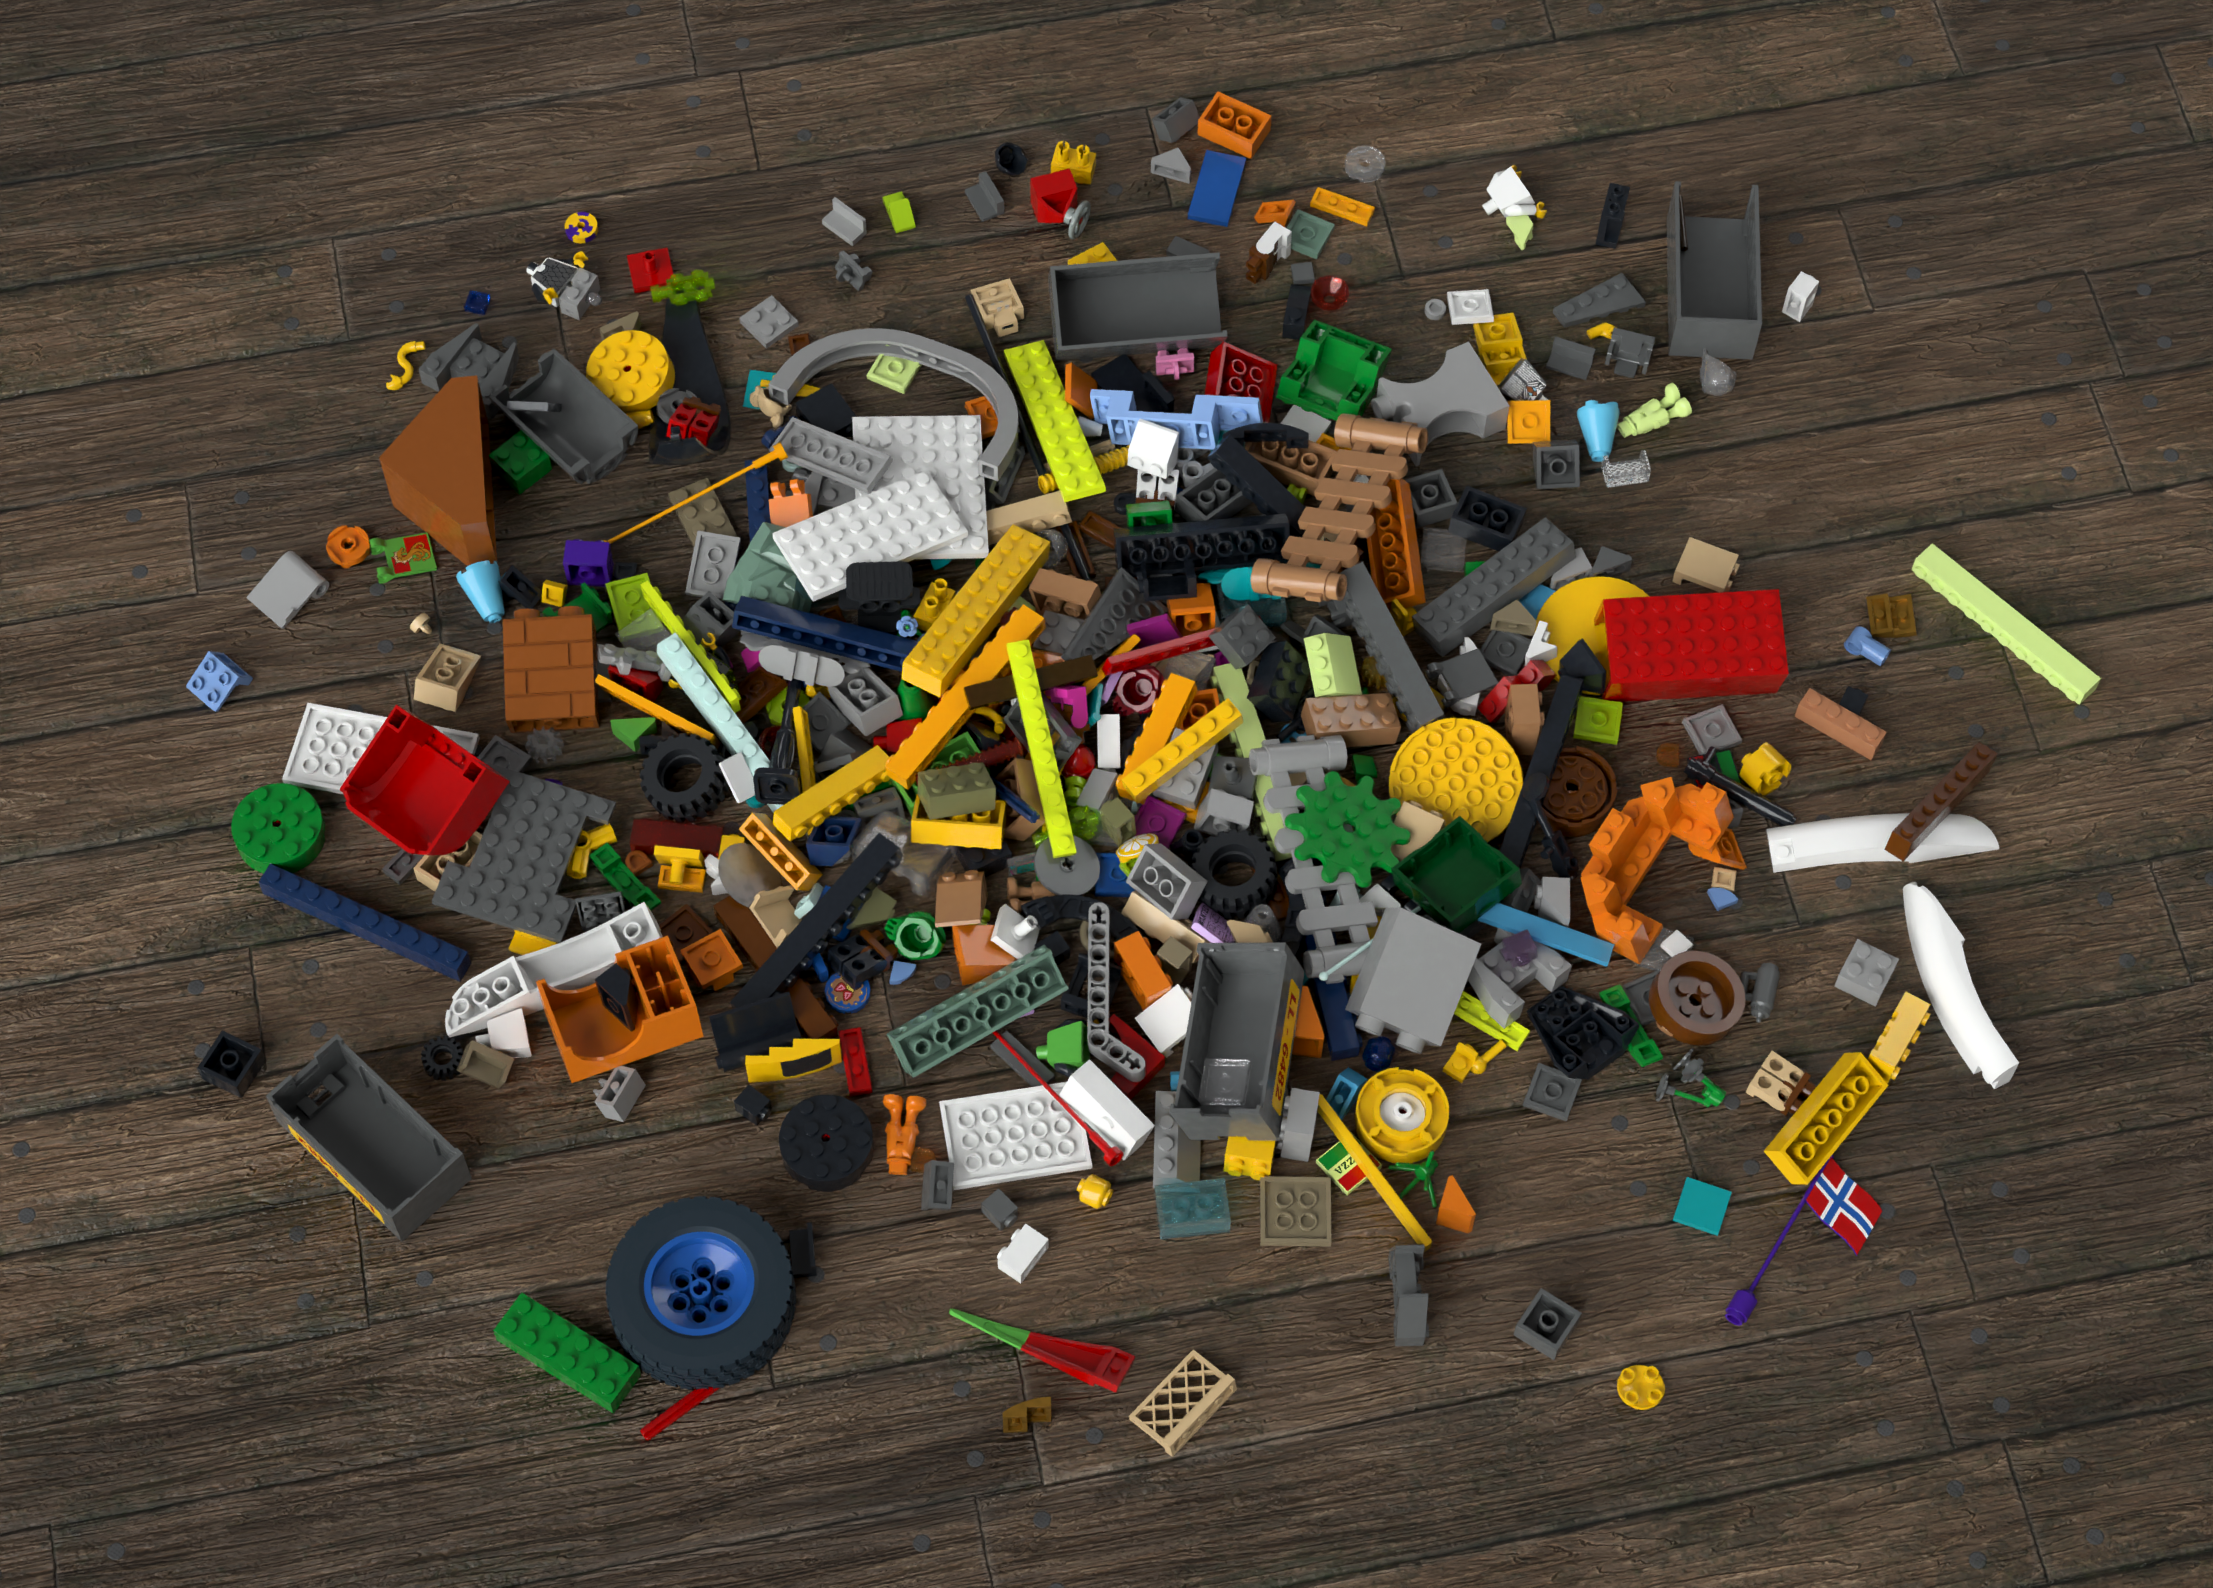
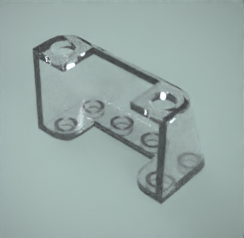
[851,811,957,898]

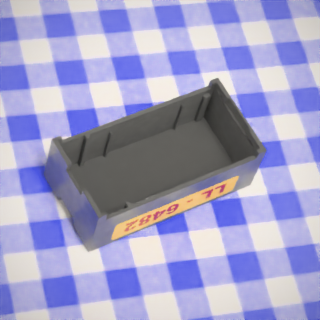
[1169,942,1305,1141]
[266,1034,472,1242]

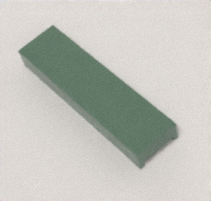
[887,945,1069,1078]

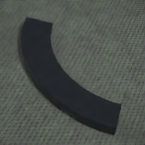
[1277,858,1306,958]
[1020,894,1143,941]

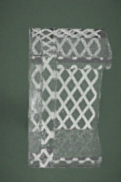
[1601,450,1651,488]

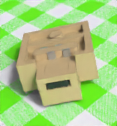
[970,278,1024,337]

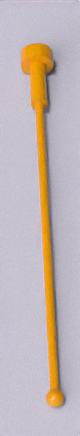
[603,442,788,544]

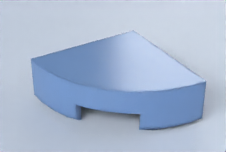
[1707,887,1738,911]
[890,961,917,985]

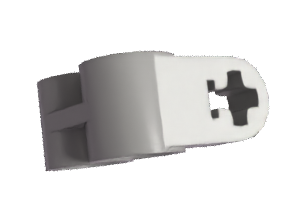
[1173,448,1214,488]

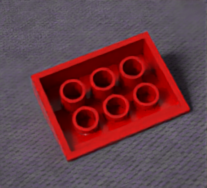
[1204,341,1277,423]

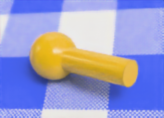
[1471,1040,1507,1074]

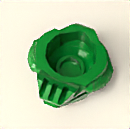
[884,911,946,960]

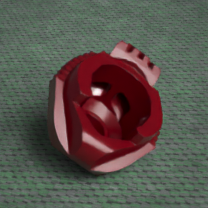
[1113,664,1164,717]

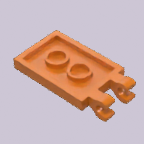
[768,479,813,527]

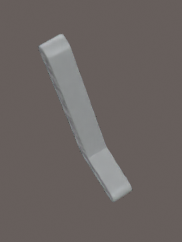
[1087,902,1146,1082]

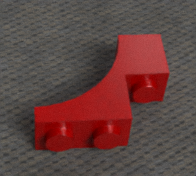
[1477,660,1557,723]

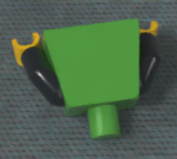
[1036,1019,1099,1077]

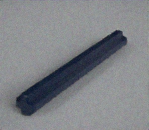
[990,775,1040,823]

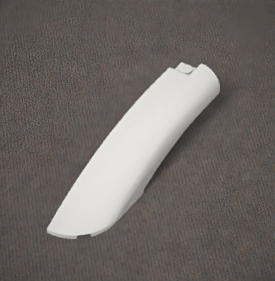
[1766,813,1999,873]
[445,902,663,1037]

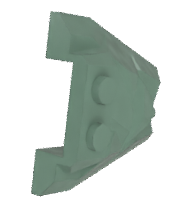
[723,522,812,613]

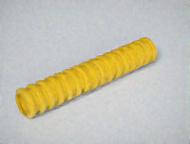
[1038,445,1130,494]

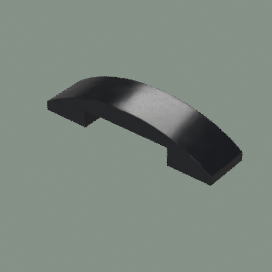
[1222,423,1309,449]

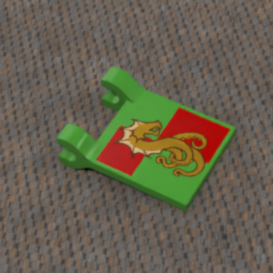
[370,532,437,584]

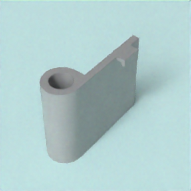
[246,551,329,629]

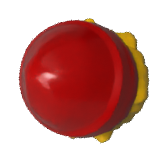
[1060,744,1098,781]

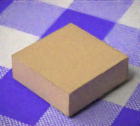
[1711,867,1737,893]

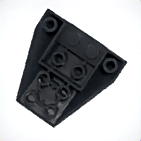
[1527,986,1639,1079]

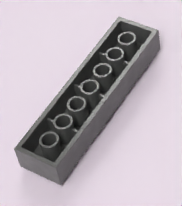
[1412,517,1576,657]
[1339,562,1444,733]

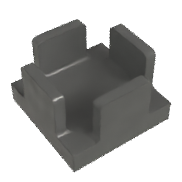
[1605,327,1655,378]

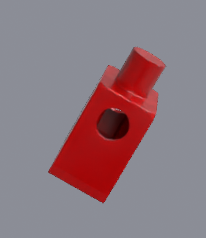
[873,718,922,757]

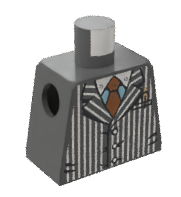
[1497,358,1549,401]

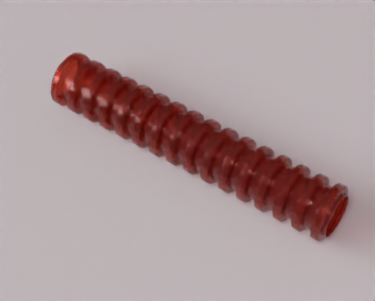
[915,737,1024,786]

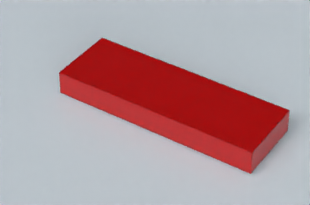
[838,1027,873,1096]

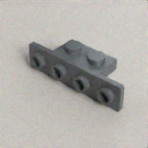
[1280,614,1359,670]

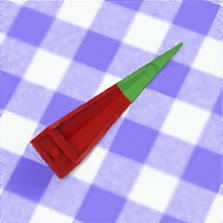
[949,1308,1135,1393]

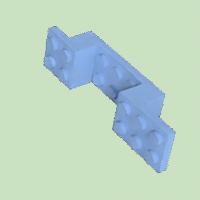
[1090,389,1263,450]

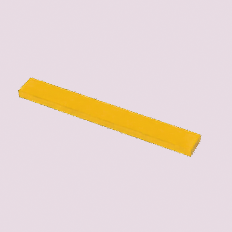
[1317,1094,1432,1252]

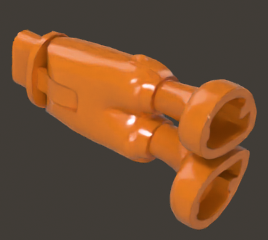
[883,1094,926,1175]

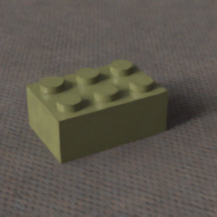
[918,762,996,820]

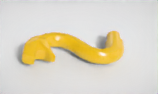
[386,341,425,390]
[975,707,1006,734]

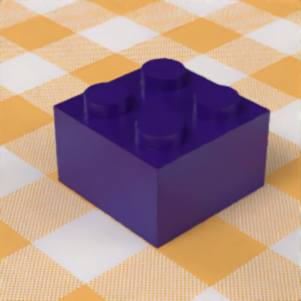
[563,539,614,587]

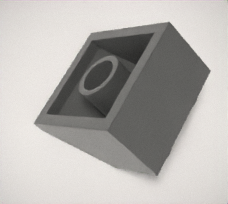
[1533,439,1580,489]

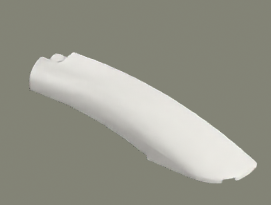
[1903,882,2019,1089]

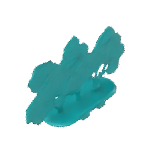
[1198,562,1321,601]

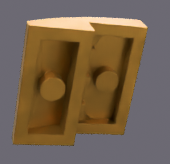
[1866,593,1917,638]
[1003,1397,1051,1433]

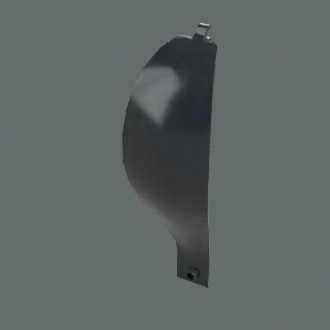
[649,280,731,466]

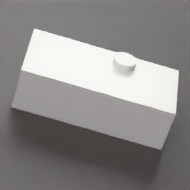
[1060,1059,1155,1161]

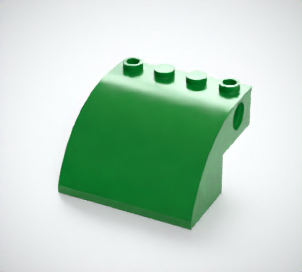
[1276,320,1392,421]

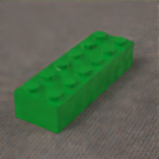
[493,1292,641,1414]

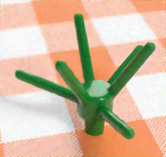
[1388,1150,1438,1208]

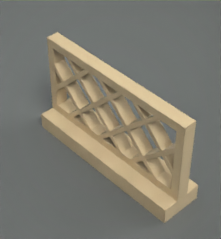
[1129,1350,1237,1457]

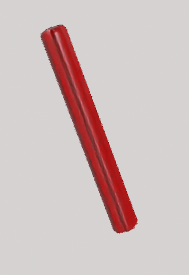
[640,1386,720,1441]

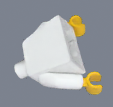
[1482,165,1547,218]

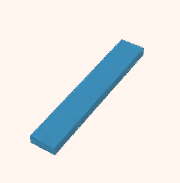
[1477,903,1614,967]

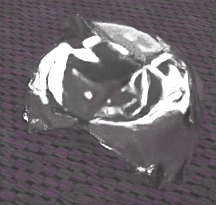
[1035,529,1068,568]

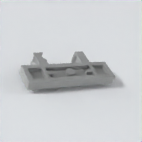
[594,644,671,682]

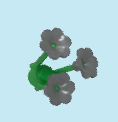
[1655,1047,1726,1108]

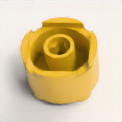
[1739,742,1791,796]

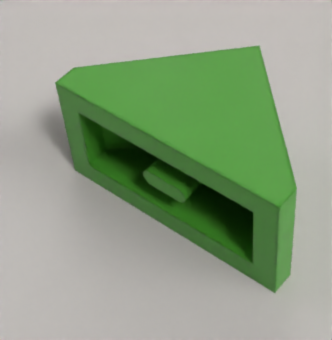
[611,717,657,752]

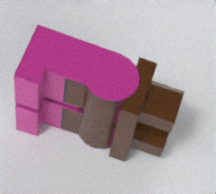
[1045,684,1090,744]

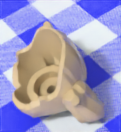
[749,385,792,429]

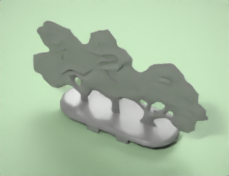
[740,633,870,687]

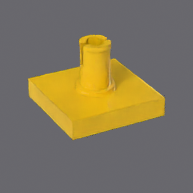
[654,845,705,885]

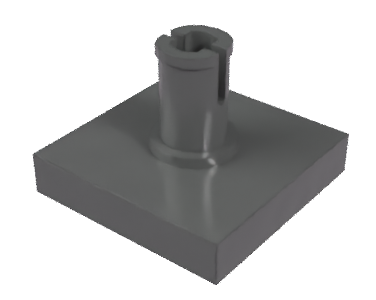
[1208,756,1258,801]

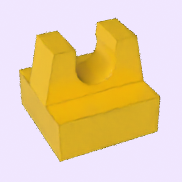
[541,580,568,607]

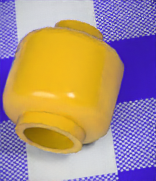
[1077,1174,1113,1209]

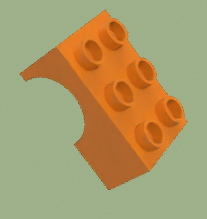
[536,936,704,1083]

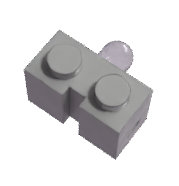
[559,268,602,321]

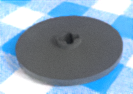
[1034,835,1100,896]

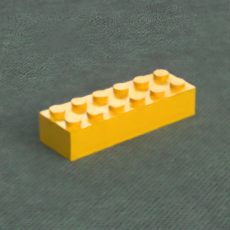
[1764,1052,1889,1185]

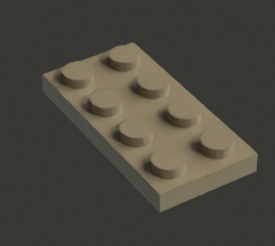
[668,478,742,549]

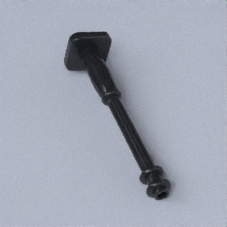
[753,679,802,805]

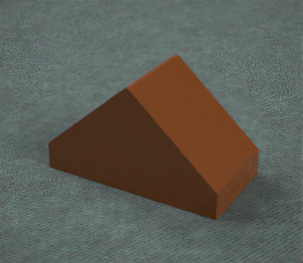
[379,375,498,566]

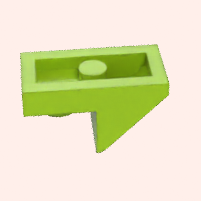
[883,191,916,233]

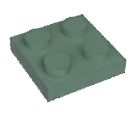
[1287,209,1335,259]

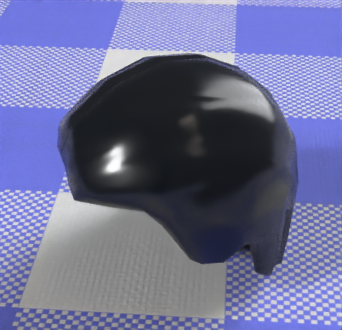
[994,142,1028,176]

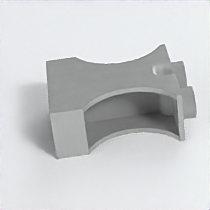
[1371,342,1509,466]

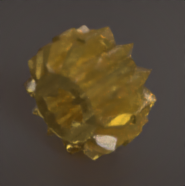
[1360,656,1387,690]

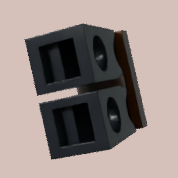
[827,929,898,991]

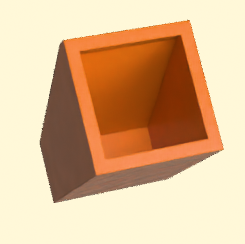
[1292,985,1324,1058]

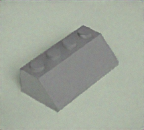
[1153,1091,1201,1190]

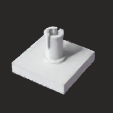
[991,904,1040,959]

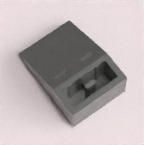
[670,591,741,655]
[575,891,626,932]

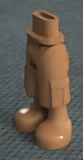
[1007,877,1084,914]

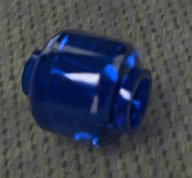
[1362,1036,1395,1072]

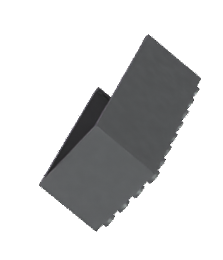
[1667,181,1762,360]
[1048,252,1227,361]

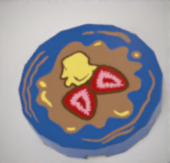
[825,973,871,1014]

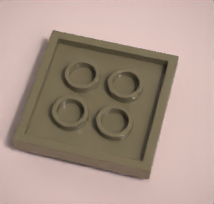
[1260,1176,1332,1247]

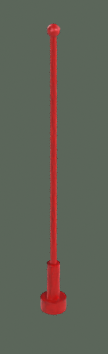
[993,1031,1124,1166]

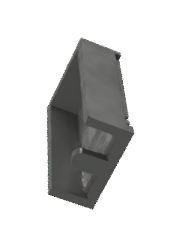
[1003,691,1082,772]

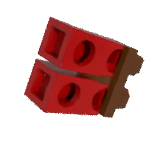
[666,396,721,447]

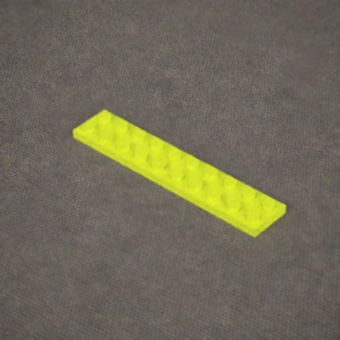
[1004,340,1106,502]

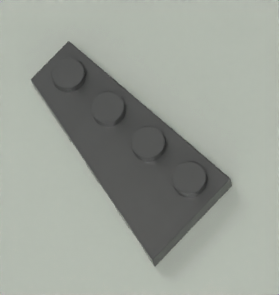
[1553,273,1646,328]

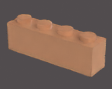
[1795,688,1887,761]

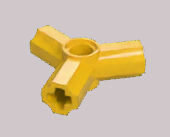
[567,823,617,879]

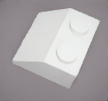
[1128,419,1179,479]

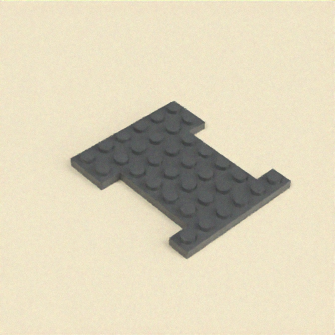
[432,763,616,943]

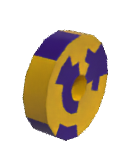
[565,212,598,244]

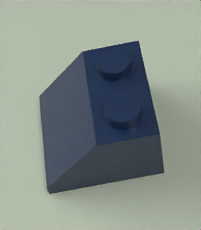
[806,816,862,866]

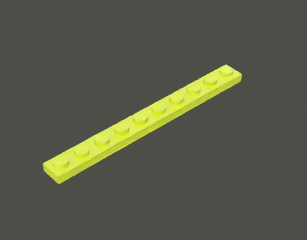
[1006,639,1077,858]

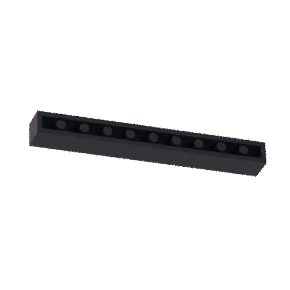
[730,832,903,1009]

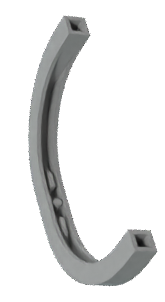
[768,328,1018,481]

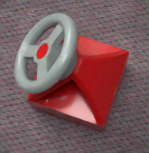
[1030,168,1091,240]

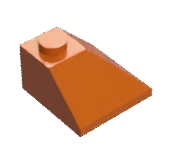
[1688,828,1747,870]

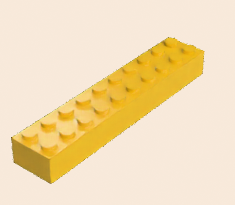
[902,524,1050,697]

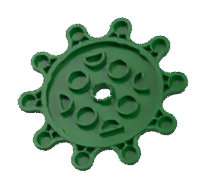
[1284,771,1411,888]

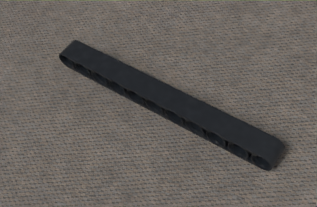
[1500,674,1584,894]

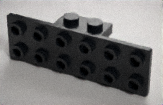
[1091,354,1175,413]

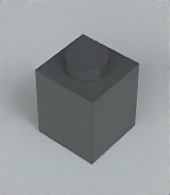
[981,1188,1018,1231]

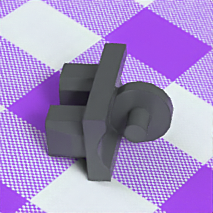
[835,251,873,291]

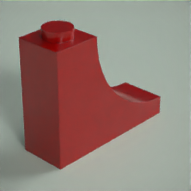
[1109,1014,1165,1100]

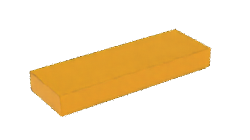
[1310,187,1375,226]

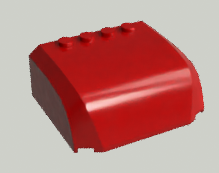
[340,705,510,856]

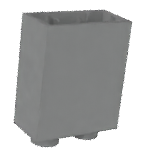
[1345,907,1481,1054]

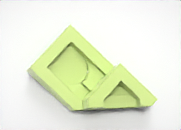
[1506,215,1533,250]

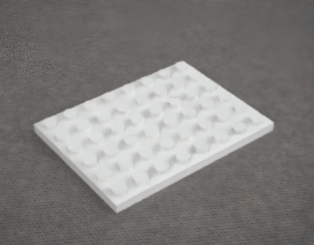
[852,415,989,559]

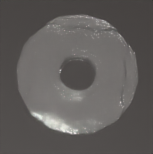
[1344,145,1386,183]

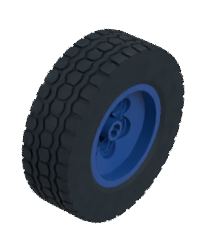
[606,1196,796,1390]

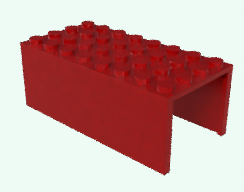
[1594,589,1789,702]

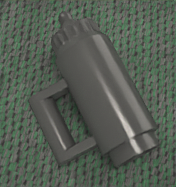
[1740,963,1780,1023]

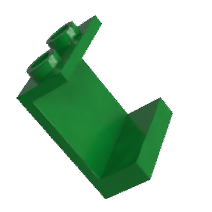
[542,582,613,633]

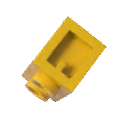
[1390,599,1417,636]

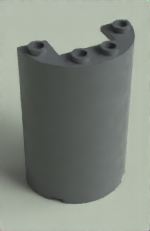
[489,349,638,484]

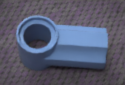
[1844,626,1891,666]

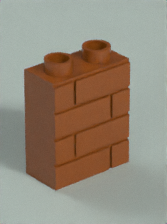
[503,606,600,733]

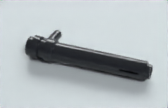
[1683,746,1797,827]

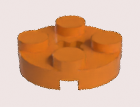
[326,525,371,568]

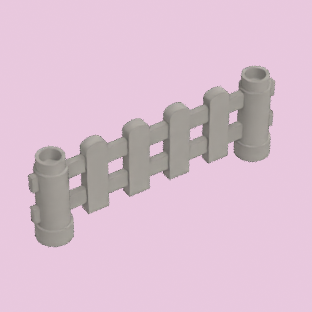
[1249,735,1378,984]

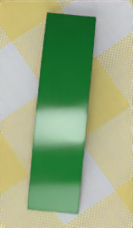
[589,843,661,911]
[1599,984,1663,1067]

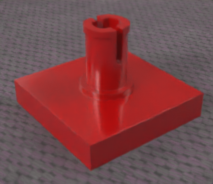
[627,248,676,293]

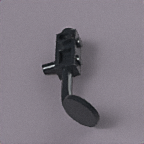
[1522,772,1580,881]

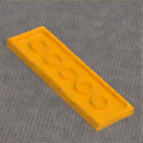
[595,674,721,749]

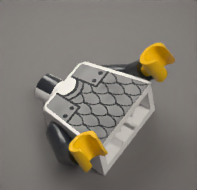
[527,251,588,307]

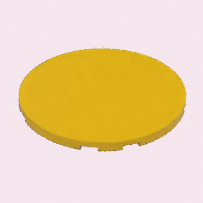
[1534,577,1649,695]
[1388,718,1523,843]

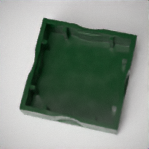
[1391,816,1522,933]

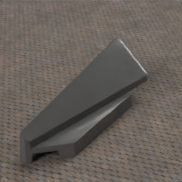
[984,428,1025,511]

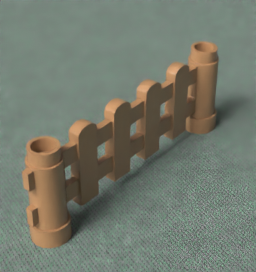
[1251,413,1428,602]

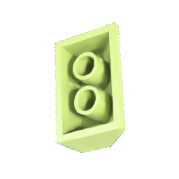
[1304,633,1362,698]

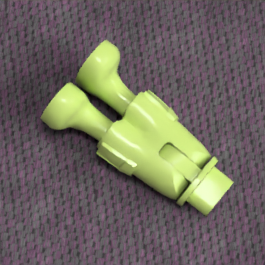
[1617,383,1692,438]

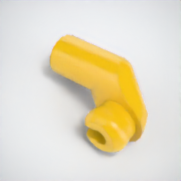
[1587,323,1617,339]

